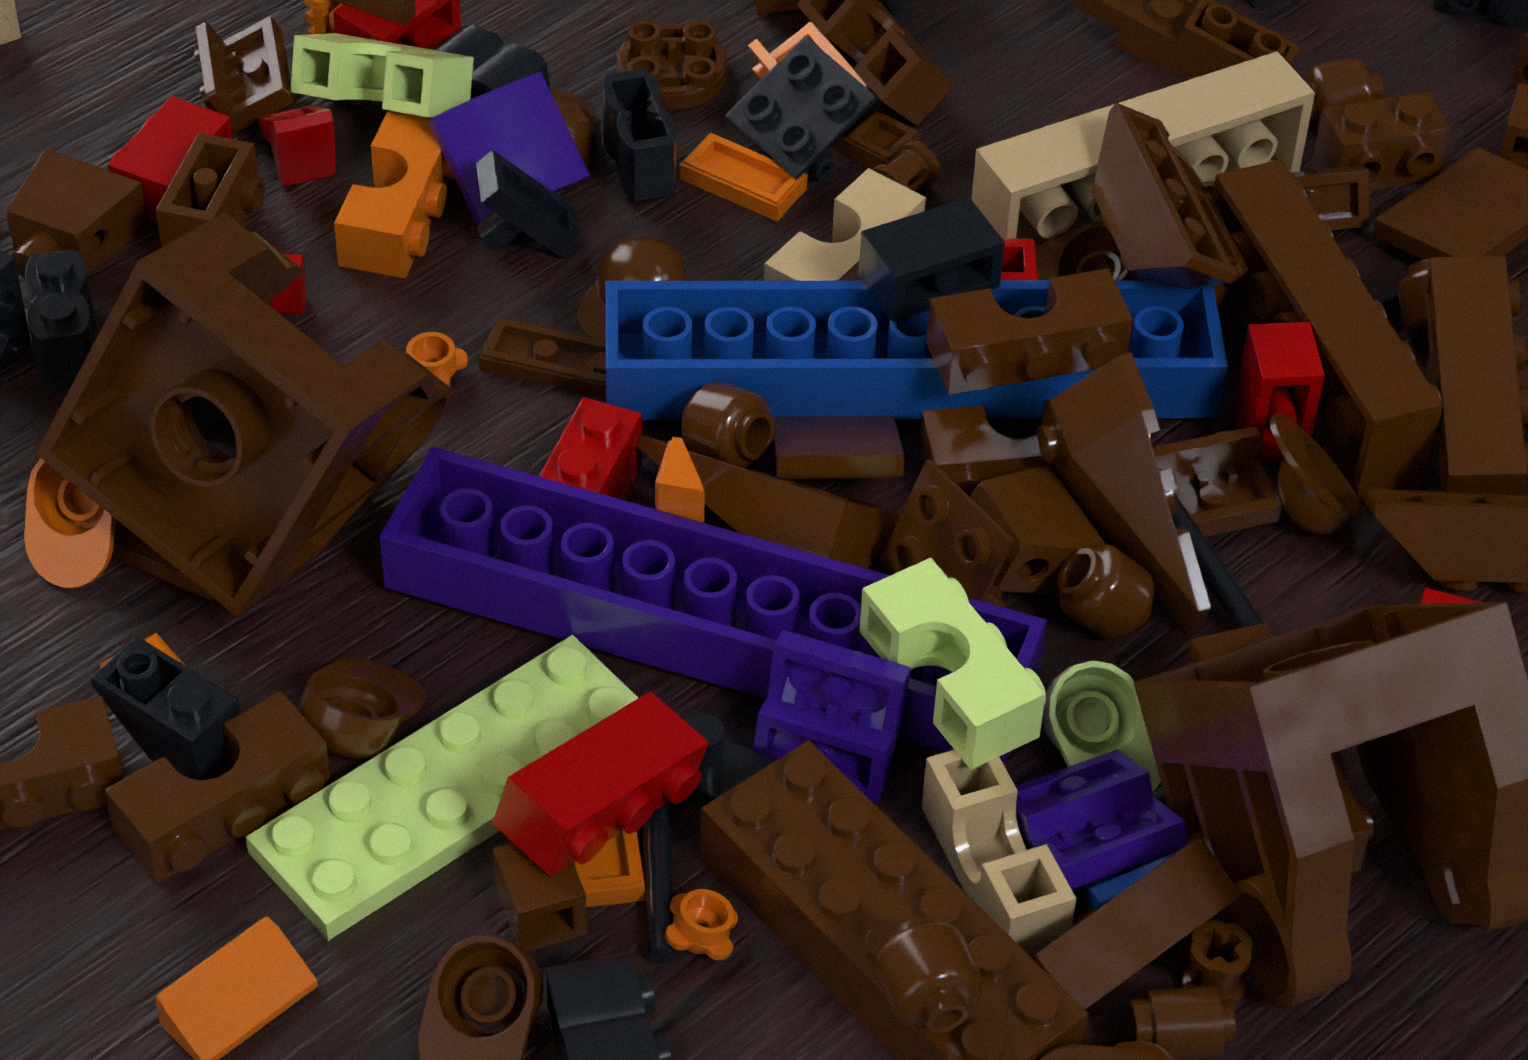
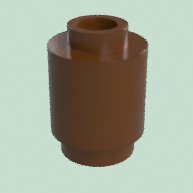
[1126,986,1236,1060]

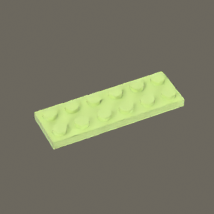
[246,635,638,941]

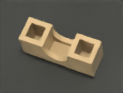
[764,168,926,281]
[921,750,1076,957]

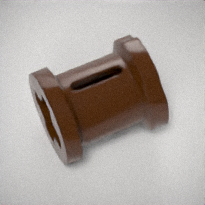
[871,139,941,192]
[1181,920,1253,1008]

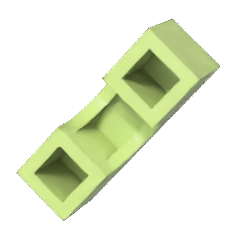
[290,33,474,117]
[859,557,1046,770]

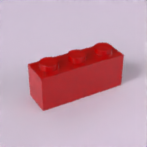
[492,691,709,877]

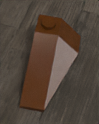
[1037,352,1211,636]
[636,435,901,569]

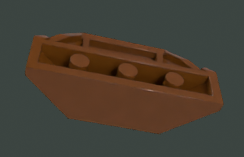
[1092,102,1249,287]
[1364,488,1528,592]

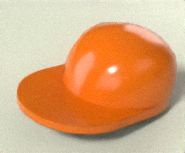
[24,458,117,588]

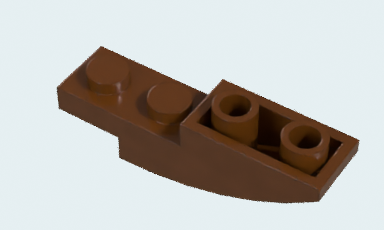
[1073,0,1301,77]

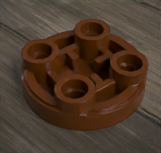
[616,20,728,110]

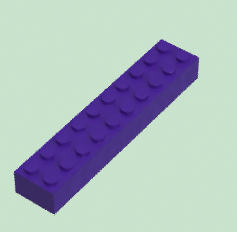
[380,446,1047,764]

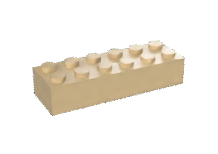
[971,51,1315,248]

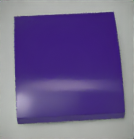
[428,71,590,224]
[753,630,912,804]
[1015,749,1189,889]

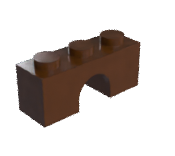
[797,0,955,126]
[926,268,1133,395]
[918,400,1072,497]
[105,691,331,884]
[0,696,123,830]

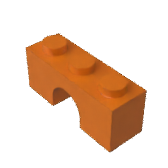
[334,110,456,279]

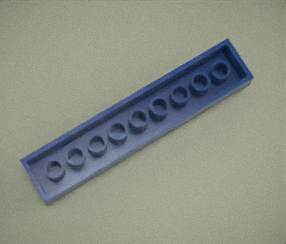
[606,280,1228,420]

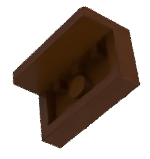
[194,16,294,132]
[1153,426,1282,537]

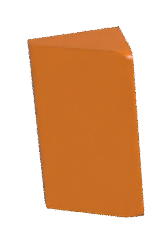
[655,437,705,523]
[155,916,318,1060]

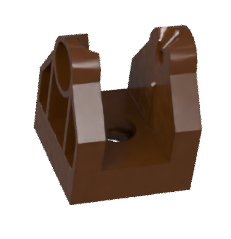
[35,212,454,617]
[1133,602,1528,1009]

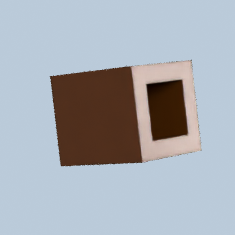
[492,841,587,952]

